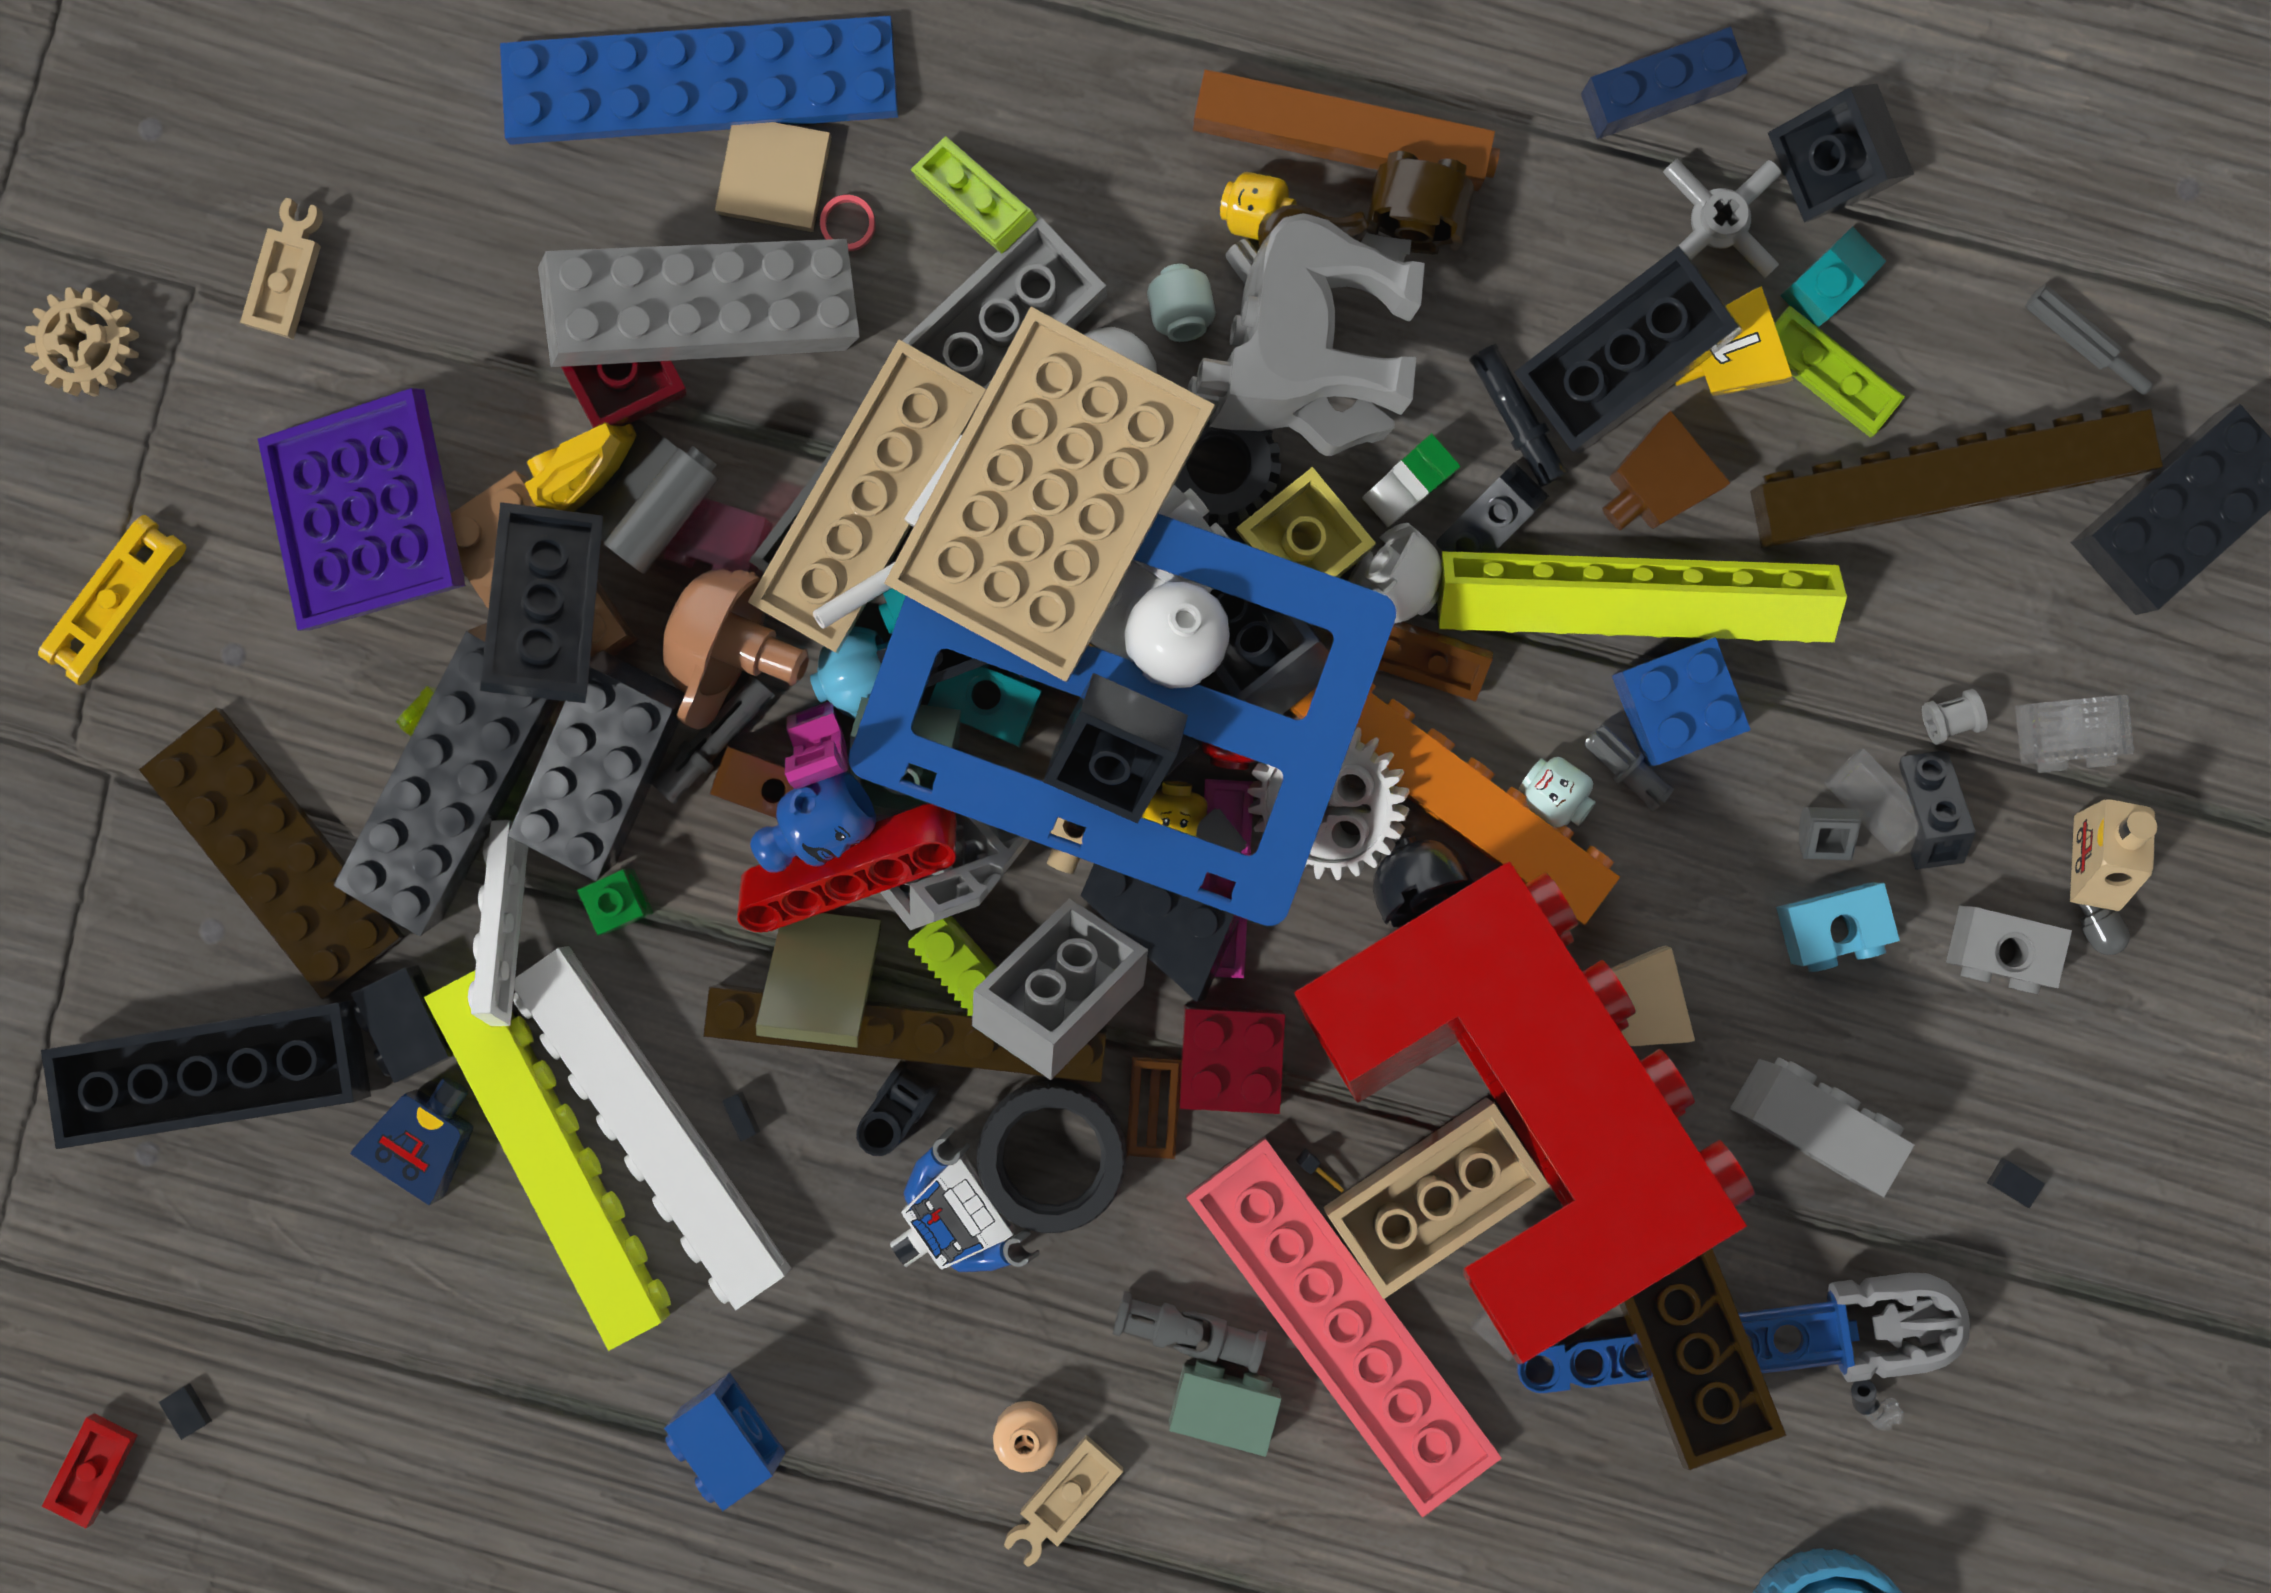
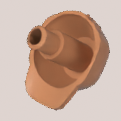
[663,568,809,730]

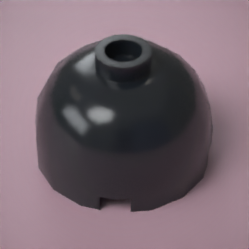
[1373,836,1475,927]

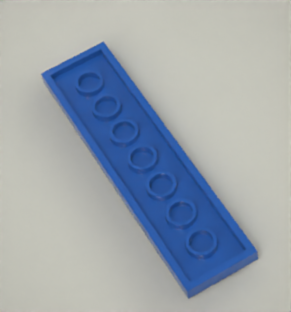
[500,16,899,145]

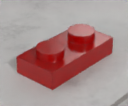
[41,1413,138,1529]

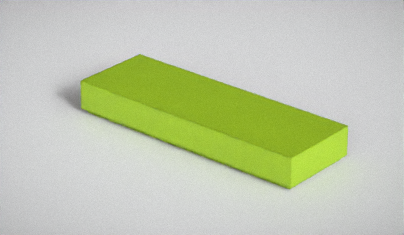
[910,136,1038,254]
[1774,306,1905,437]

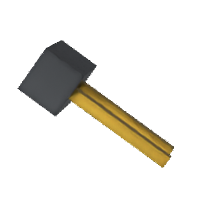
[1295,1148,1344,1193]

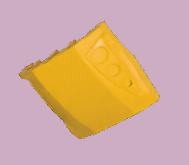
[524,423,637,512]

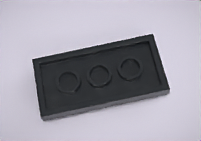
[479,502,603,703]

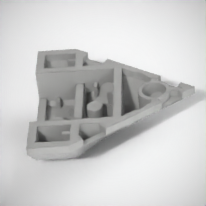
[876,812,1030,930]

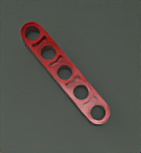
[737,804,956,932]

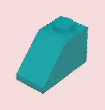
[1780,226,1886,327]

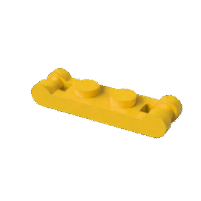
[38,515,186,686]

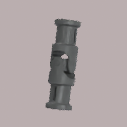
[1112,1291,1267,1375]

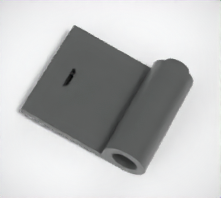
[574,419,718,574]

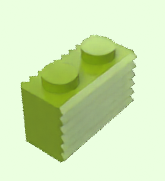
[908,916,997,1016]

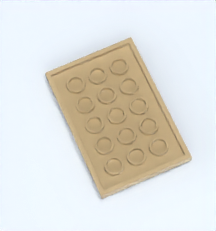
[884,307,1215,682]

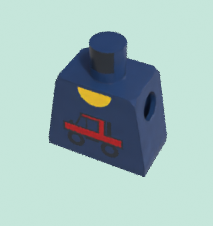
[350,1077,474,1205]

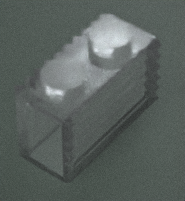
[2015,694,2135,773]

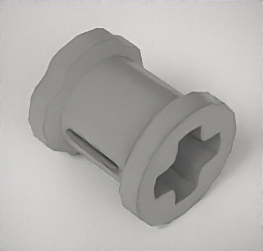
[1922,689,1988,745]

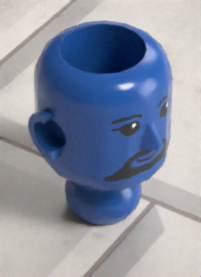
[750,771,876,873]

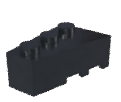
[1080,863,1240,1002]

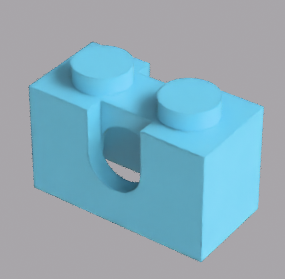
[1776,882,1900,972]

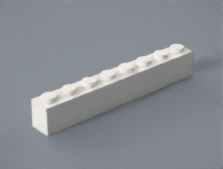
[513,946,791,1311]

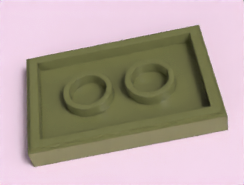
[756,913,881,1047]

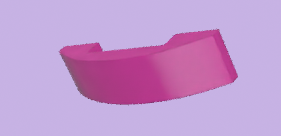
[785,701,848,789]

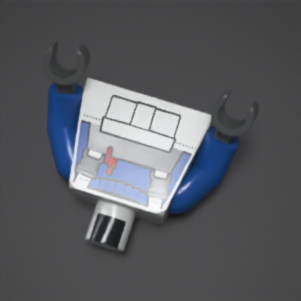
[890,1127,1040,1272]

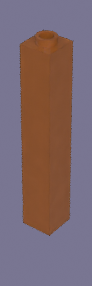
[1193,69,1500,192]

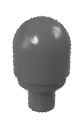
[2079,904,2130,955]

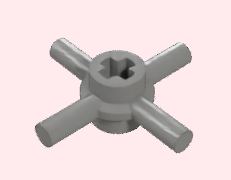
[1663,158,1781,278]

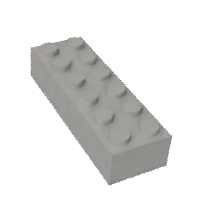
[538,239,860,367]

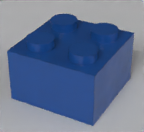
[1612,637,1751,766]
[664,1372,786,1512]

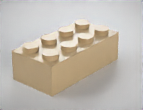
[1323,1098,1550,1299]

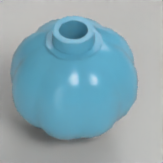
[810,626,889,719]

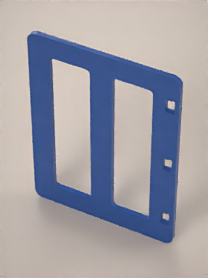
[849,513,1396,926]

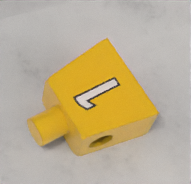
[1675,286,1793,396]

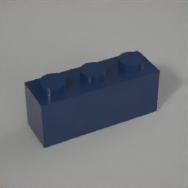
[1581,27,1748,140]

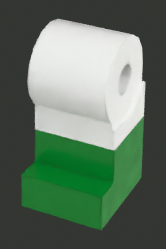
[1362,433,1461,527]

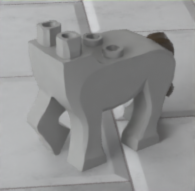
[1188,204,1425,456]

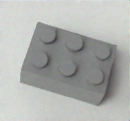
[972,898,1148,1080]
[1730,1057,1915,1197]

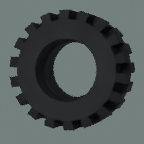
[1174,418,1281,531]

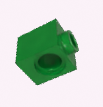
[577,869,654,936]

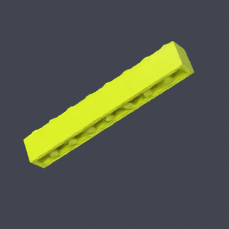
[1437,551,1847,643]
[424,971,671,1351]

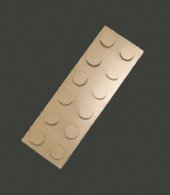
[748,340,987,654]

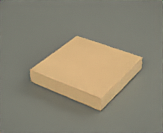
[715,122,832,232]

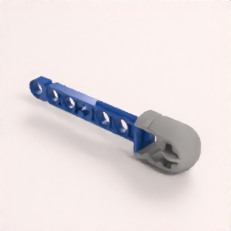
[1517,1273,1970,1393]

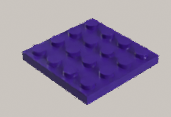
[258,388,466,631]

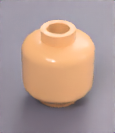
[993,1401,1058,1473]

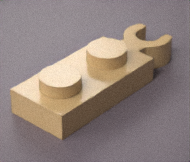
[240,198,323,340]
[1004,1435,1123,1567]

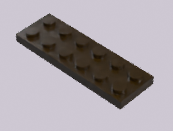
[138,708,405,1000]

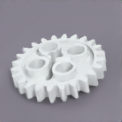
[1248,727,1410,880]

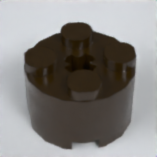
[1367,151,1474,255]

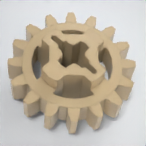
[24,287,139,397]

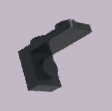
[1436,462,1549,553]
[1899,751,1976,870]

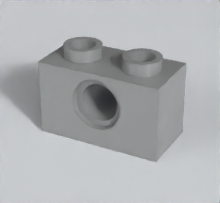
[1946,906,2072,995]

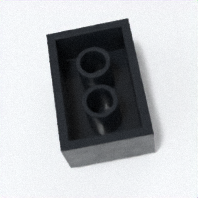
[1209,543,1330,715]

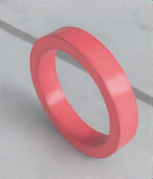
[820,195,876,252]

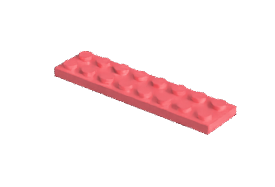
[1186,1137,1502,1518]

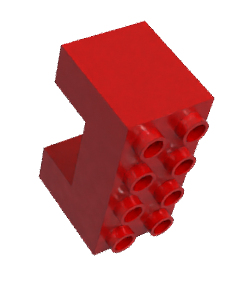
[1294,861,1755,1364]

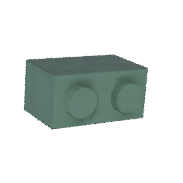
[1169,1360,1281,1457]

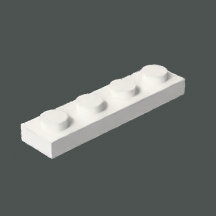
[468,820,528,1026]

